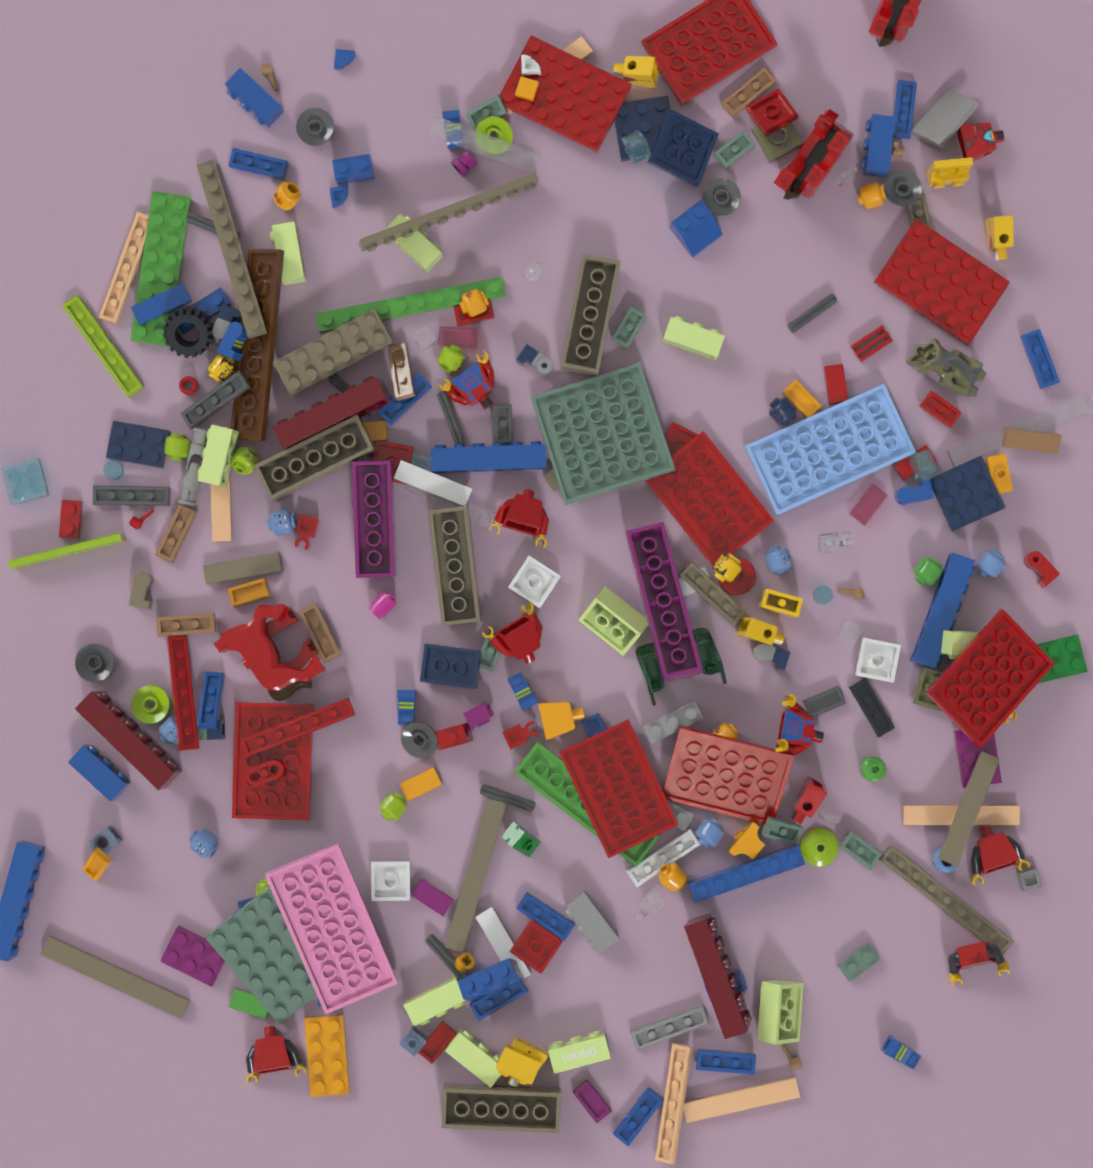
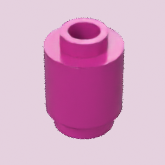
[369,591,397,620]

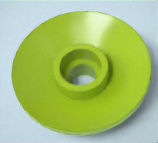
[475,116,513,155]
[131,685,170,724]
[800,828,839,867]

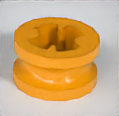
[455,953,475,973]

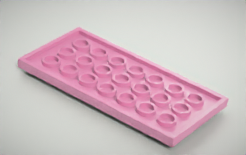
[265,843,398,1015]

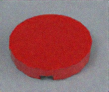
[718,557,756,595]

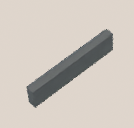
[180,371,252,429]
[92,486,171,506]

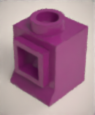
[463,703,495,730]

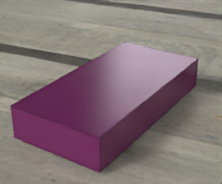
[411,879,454,917]
[572,1079,612,1123]

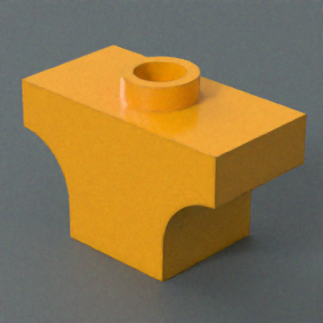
[985,453,1013,494]
[727,821,765,859]

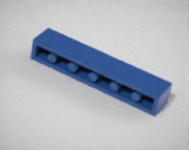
[431,441,547,473]
[910,552,975,669]
[0,840,45,962]
[687,844,805,903]

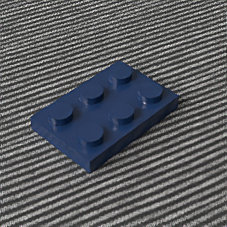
[106,421,171,469]
[420,644,482,689]

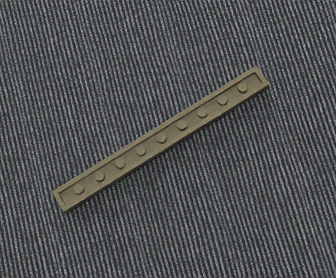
[196,160,267,339]
[359,172,539,252]

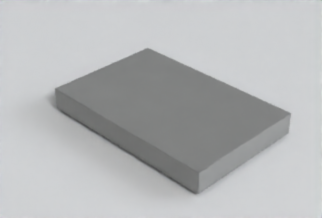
[912,89,978,149]

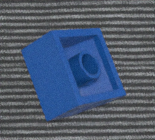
[670,200,723,258]

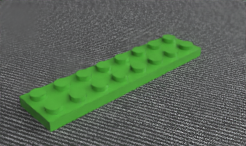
[131,191,191,347]
[514,742,660,867]

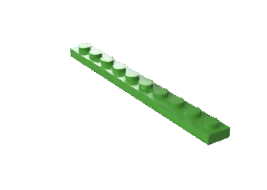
[316,277,506,333]

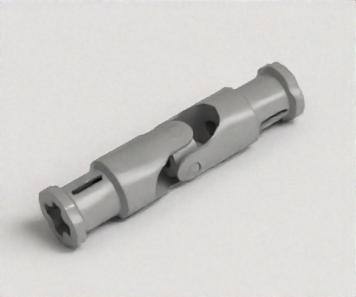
[178,428,207,506]

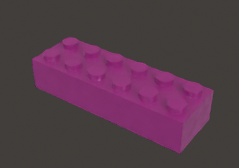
[352,461,396,578]

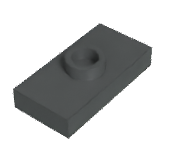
[492,404,513,443]

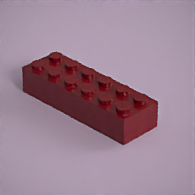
[273,376,393,450]
[75,691,182,790]
[684,913,752,1039]

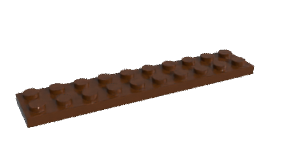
[231,249,284,442]

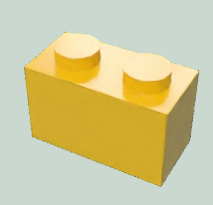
[759,588,803,618]
[496,1043,541,1085]

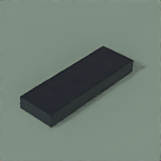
[848,678,895,738]

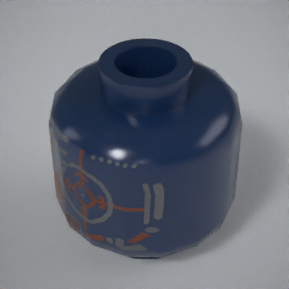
[769,397,797,426]

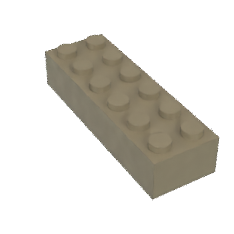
[561,254,621,377]
[273,308,394,396]
[254,415,377,502]
[428,506,482,626]
[441,1083,561,1133]

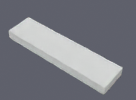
[394,460,472,506]
[626,828,701,887]
[475,907,531,980]

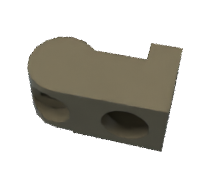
[129,572,154,609]

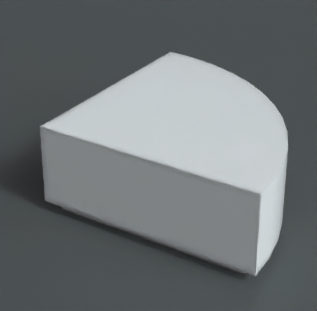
[521,55,541,76]

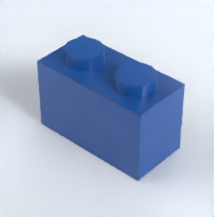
[332,154,375,185]

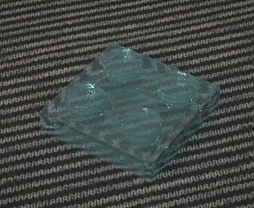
[1,458,49,505]

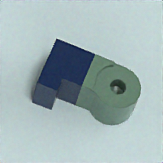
[197,720,226,740]

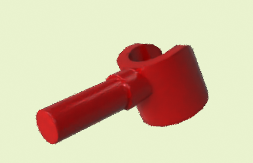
[129,508,154,529]

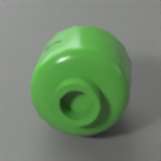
[913,557,942,586]
[859,756,886,782]

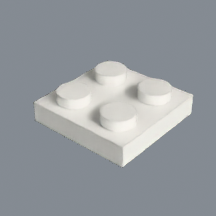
[508,556,561,608]
[855,638,901,683]
[371,861,411,901]

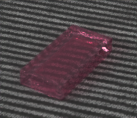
[438,326,478,349]
[849,484,888,526]

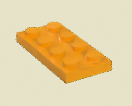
[304,1014,350,1097]

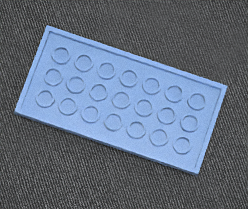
[745,384,916,516]

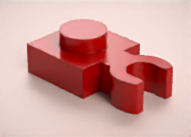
[295,514,320,550]
[502,721,538,750]

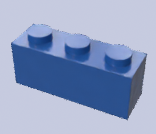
[225,68,284,128]
[861,114,896,178]
[68,745,130,802]
[457,958,523,1001]

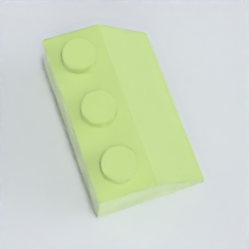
[578,586,648,656]
[757,980,804,1045]

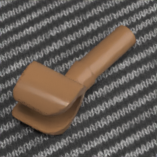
[261,64,278,90]
[892,142,905,158]
[837,588,865,600]
[781,1044,802,1069]

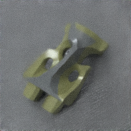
[906,338,986,397]

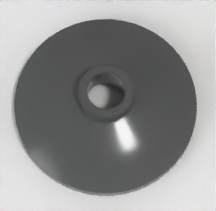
[296,108,334,146]
[884,171,922,207]
[703,178,741,216]
[75,644,114,682]
[401,721,438,758]

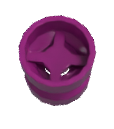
[451,149,478,177]

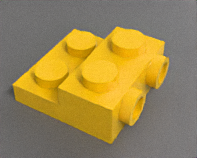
[926,157,973,189]

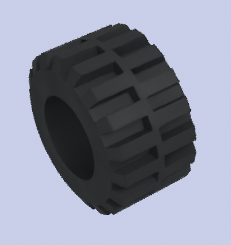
[163,306,214,358]

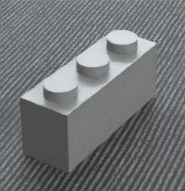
[642,701,703,744]
[565,891,620,953]

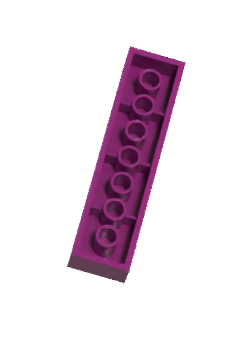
[625,522,703,683]

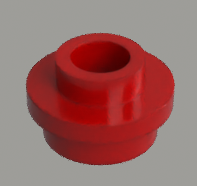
[179,376,199,395]

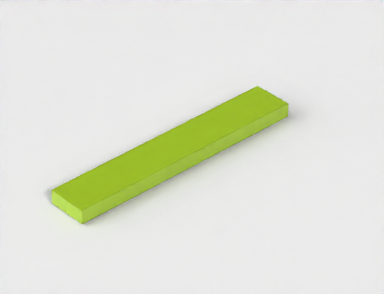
[62,295,144,398]
[8,533,126,569]

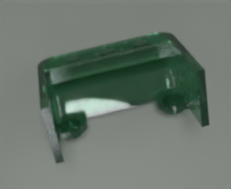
[635,628,727,706]

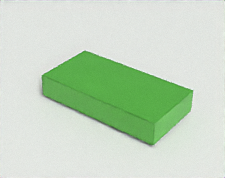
[229,988,268,1019]

